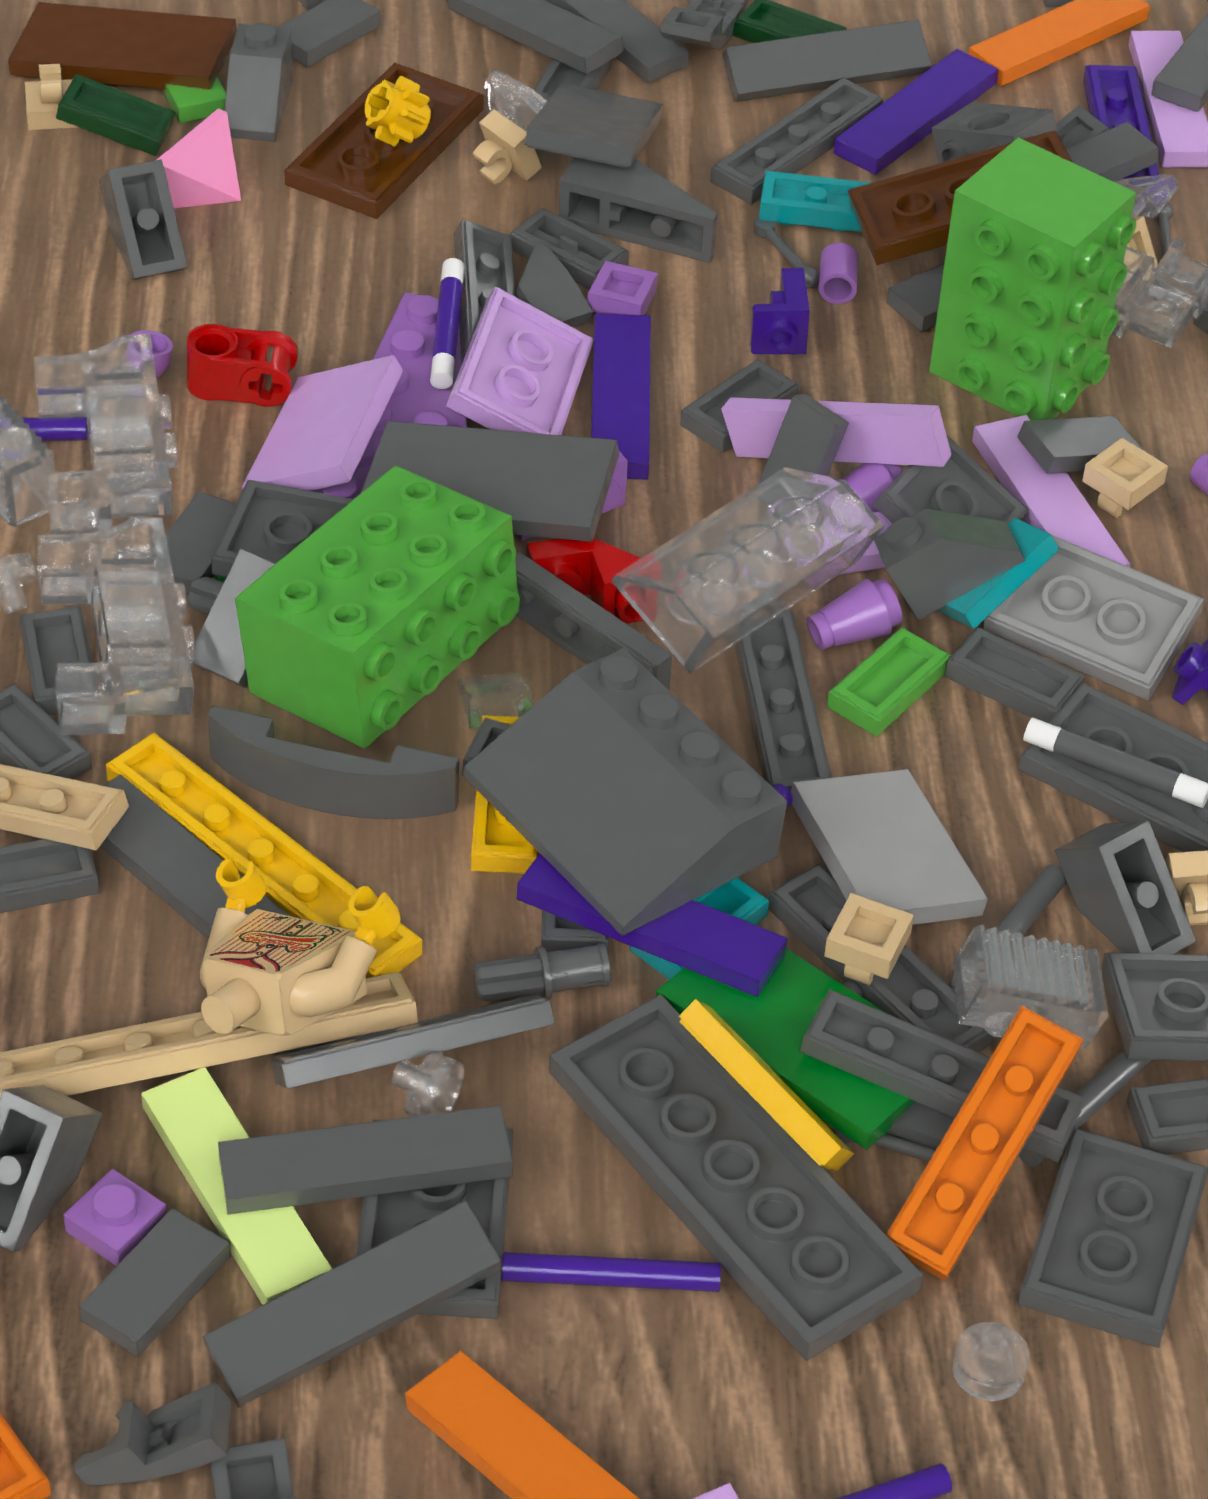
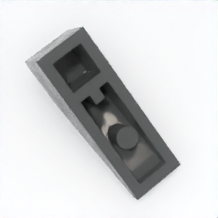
[558,157,717,263]

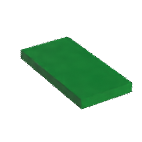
[656,948,916,1150]

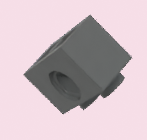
[932,102,1058,163]

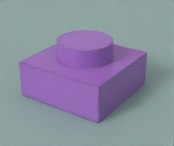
[588,260,658,315]
[63,1168,167,1266]

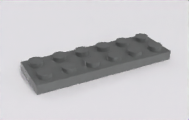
[549,995,923,1361]

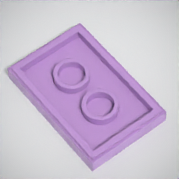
[446,287,594,435]
[242,355,403,491]

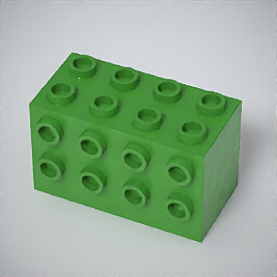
[929,137,1137,421]
[235,465,520,749]

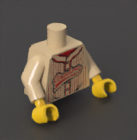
[200,858,401,1036]

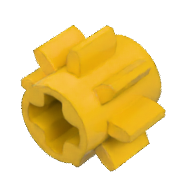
[364,76,431,147]

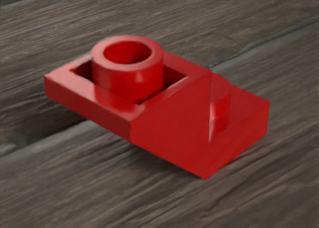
[526,538,664,624]

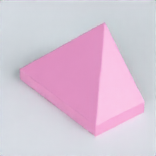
[157,109,241,208]

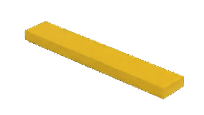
[106,732,422,979]

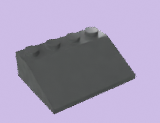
[463,648,787,936]

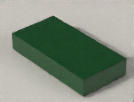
[733,0,847,43]
[56,74,175,156]

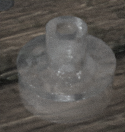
[0,553,38,614]
[392,1051,465,1117]
[952,1322,1030,1401]

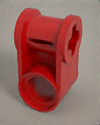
[186,324,298,407]

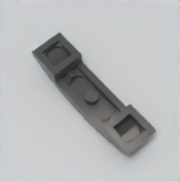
[660,0,749,49]
[208,705,459,819]

